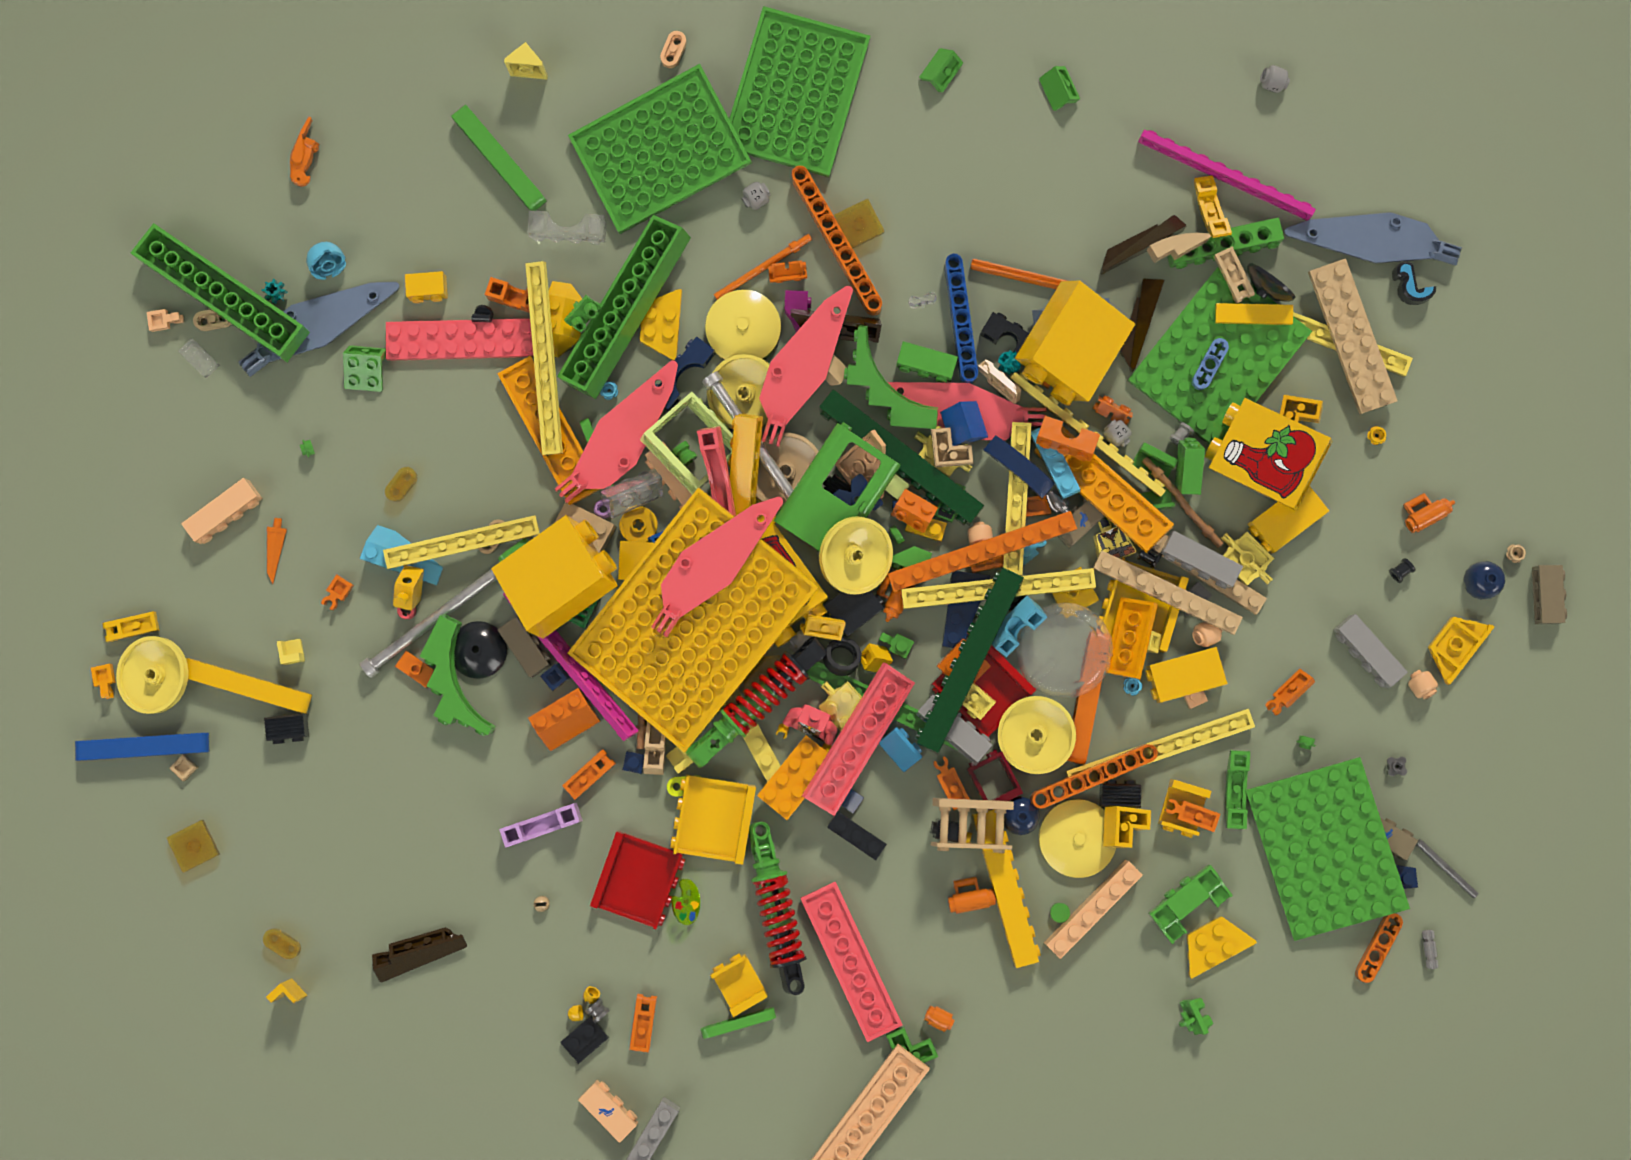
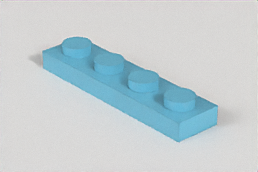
[1031,427,1080,499]

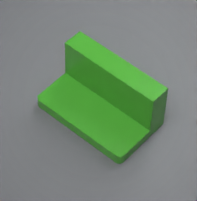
[919,48,963,93]
[1039,66,1080,111]
[1133,442,1178,478]
[1139,489,1175,510]

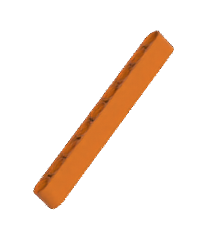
[792,166,882,316]

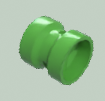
[671,441,698,467]

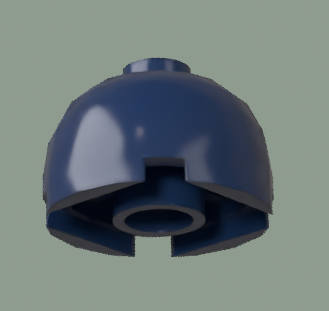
[1463,561,1506,600]
[1004,796,1040,836]

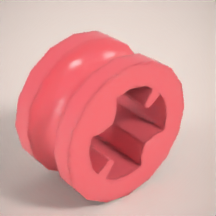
[397,607,416,619]

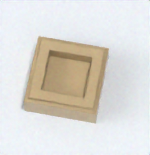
[169,754,198,781]

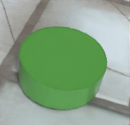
[889,525,905,544]
[1050,903,1070,923]

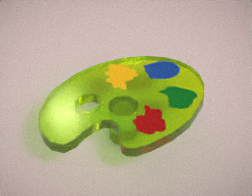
[671,879,700,925]

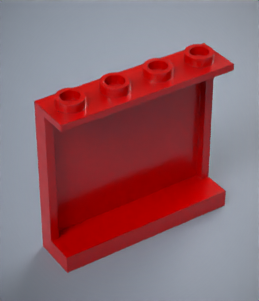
[931,645,1036,737]
[590,831,686,930]

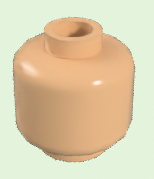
[967,522,993,545]
[1192,621,1222,647]
[1408,670,1438,700]

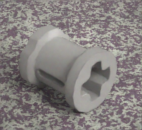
[1169,422,1195,446]

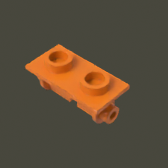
[768,260,807,283]
[1092,395,1133,425]

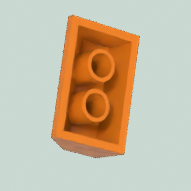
[528,688,601,751]

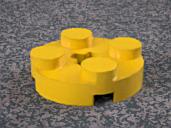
[619,506,658,542]

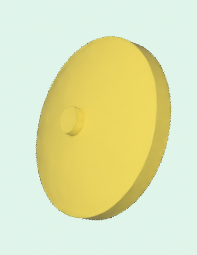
[705,290,781,360]
[707,354,770,430]
[819,516,893,594]
[116,636,188,714]
[998,696,1076,774]
[1039,799,1116,878]

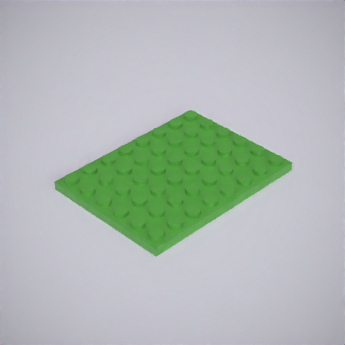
[729,6,870,177]
[568,64,752,234]
[1127,267,1312,445]
[1246,757,1410,941]

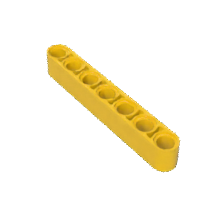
[186,658,312,714]

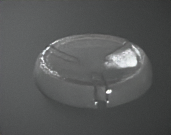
[1016,602,1113,698]

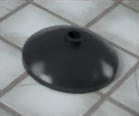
[1247,263,1296,302]
[454,621,508,679]

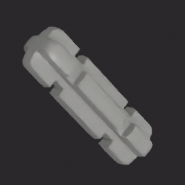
[1422,930,1439,969]

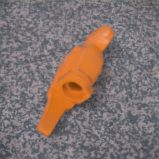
[290,117,320,187]

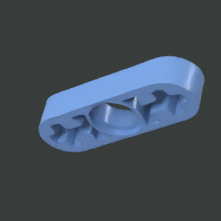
[1192,338,1229,390]

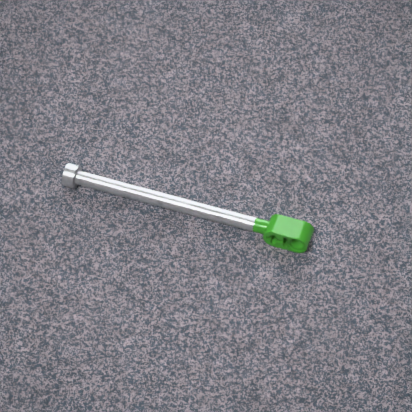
[702,371,819,552]
[359,538,529,678]

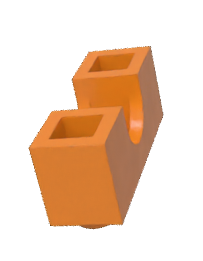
[484,277,530,313]
[1036,416,1100,462]

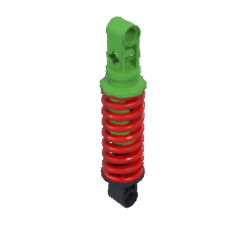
[686,636,827,768]
[748,822,807,995]

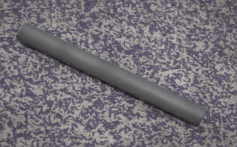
[1416,839,1479,899]

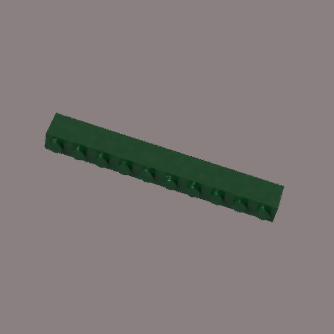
[819,389,984,526]
[915,567,1024,754]

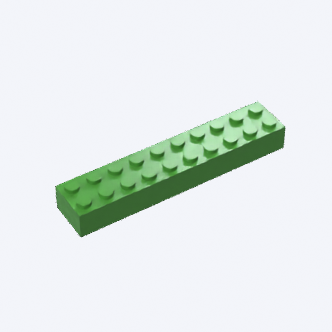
[557,215,691,399]
[130,223,310,362]

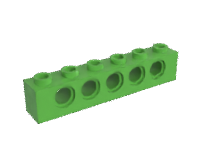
[1167,217,1284,269]

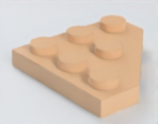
[835,430,886,499]

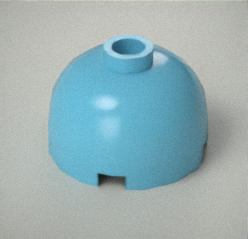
[306,242,346,280]

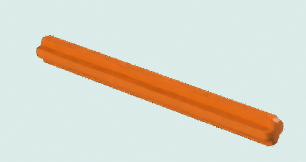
[970,259,1067,289]

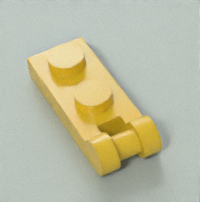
[102,611,160,642]

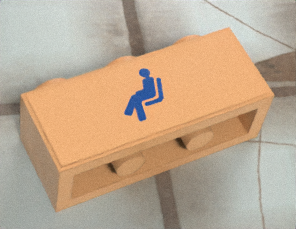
[578,1080,638,1143]

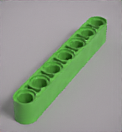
[451,104,547,213]

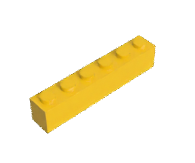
[728,414,763,516]

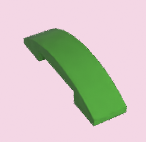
[1225,750,1250,829]

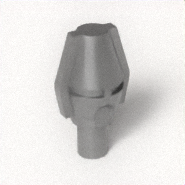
[1045,489,1073,515]

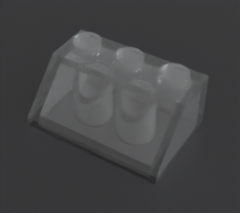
[600,469,663,519]

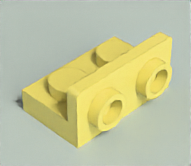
[963,682,996,720]

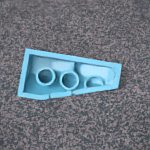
[360,525,443,585]

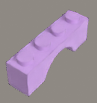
[499,803,583,848]

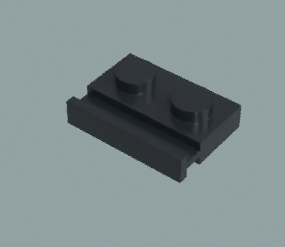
[560,1016,609,1064]

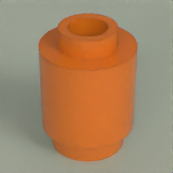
[924,1005,954,1032]

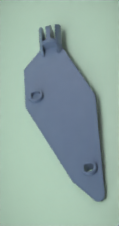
[1284,212,1462,266]
[238,282,400,377]

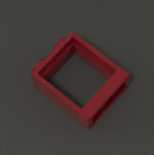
[966,750,1023,811]

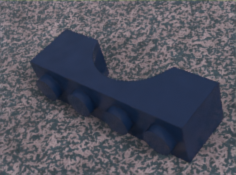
[655,336,716,412]

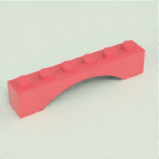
[697,426,736,517]

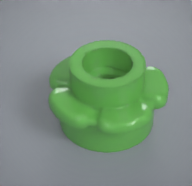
[300,439,315,458]
[1296,735,1316,750]

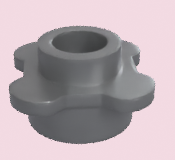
[1387,756,1407,776]

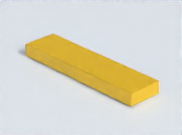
[1215,303,1293,325]

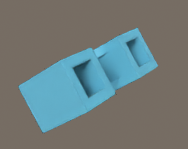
[992,596,1047,657]

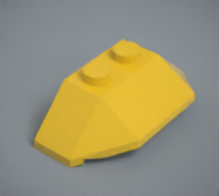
[549,281,582,358]

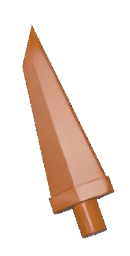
[267,518,287,584]

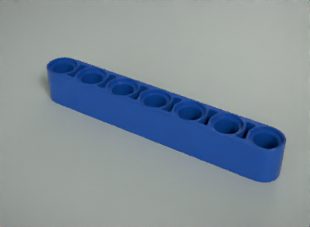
[944,253,978,384]
[75,733,210,761]

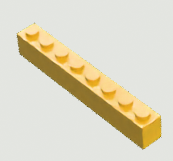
[972,809,1041,968]

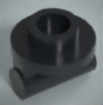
[471,305,494,322]

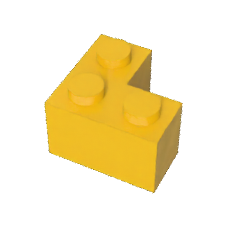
[1280,395,1323,424]
[1103,806,1151,848]

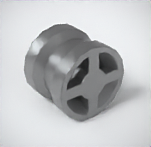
[585,998,610,1023]

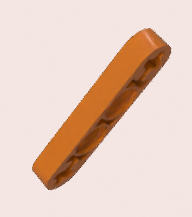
[1355,913,1403,983]

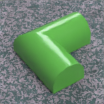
[886,1027,938,1063]

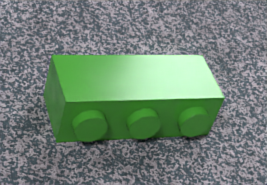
[896,341,958,383]

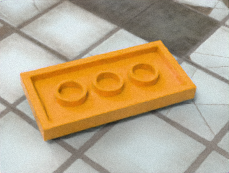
[1104,597,1158,679]
[757,735,828,820]

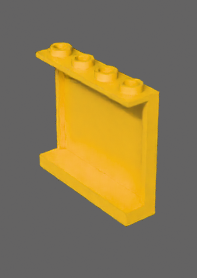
[1096,557,1189,653]
[670,774,756,865]

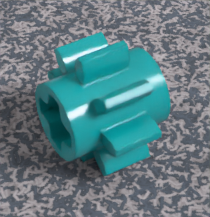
[261,279,288,304]
[998,350,1021,375]

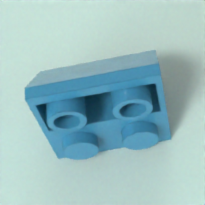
[879,727,922,772]

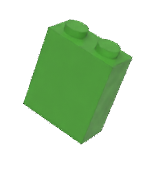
[1175,438,1205,495]

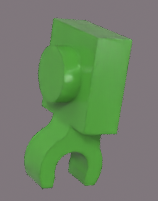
[879,633,914,659]

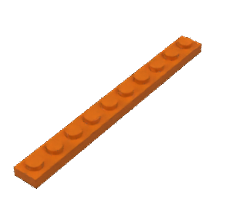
[888,511,1077,592]

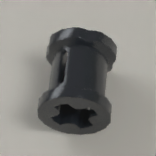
[1137,549,1162,569]
[1389,558,1416,583]

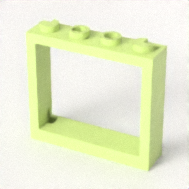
[640,392,733,495]

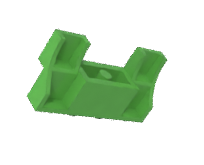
[1148,864,1233,944]

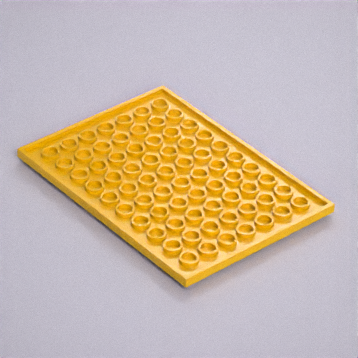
[567,488,819,753]

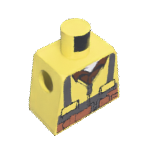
[1093,518,1136,559]

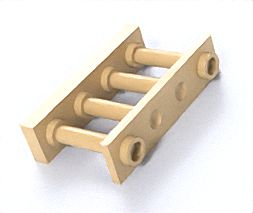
[931,798,1014,853]

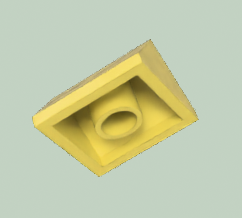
[504,42,548,80]

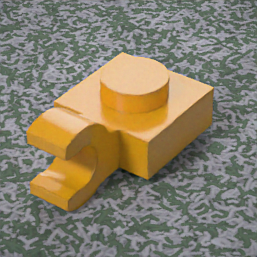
[91,663,116,699]

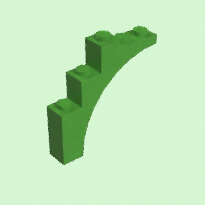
[844,325,938,429]
[420,614,496,736]

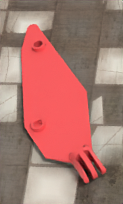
[759,286,853,447]
[554,361,678,504]
[888,382,1047,440]
[651,497,783,638]

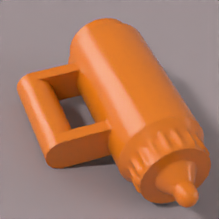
[1403,493,1455,533]
[876,574,916,622]
[948,877,997,914]

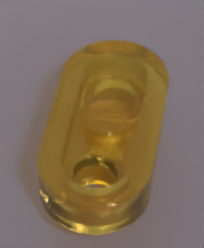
[385,467,417,502]
[263,928,301,959]

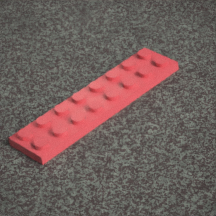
[386,319,534,361]
[802,662,915,816]
[800,881,903,1042]

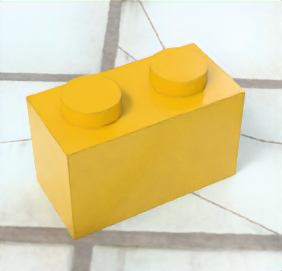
[405,271,448,303]

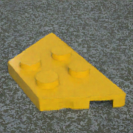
[640,289,682,361]
[1428,617,1494,685]
[1187,916,1257,979]

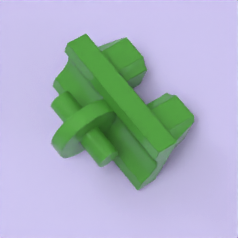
[564,295,601,332]
[1179,998,1214,1035]

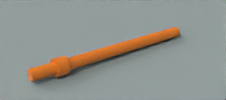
[713,234,812,300]

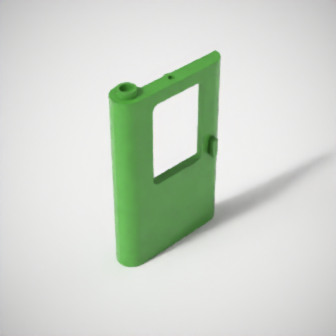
[774,422,901,551]

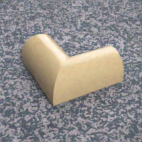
[931,428,973,468]

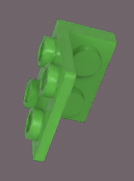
[343,345,386,392]

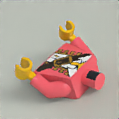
[776,704,837,752]

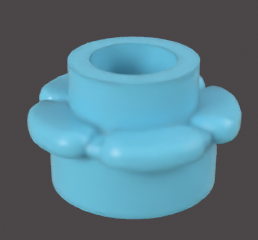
[600,381,618,400]
[1123,678,1142,696]

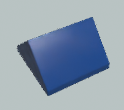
[940,401,988,446]

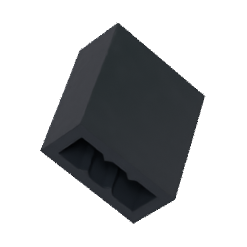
[824,591,884,637]

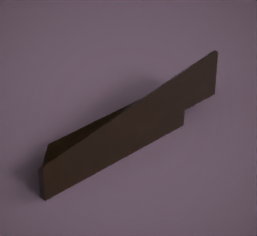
[1100,215,1187,275]
[1119,278,1165,372]
[790,309,882,343]
[372,927,467,983]

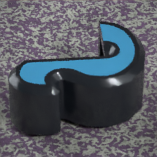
[1392,261,1437,305]

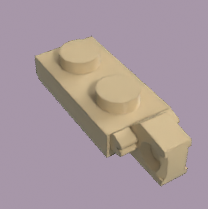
[978,359,1022,404]

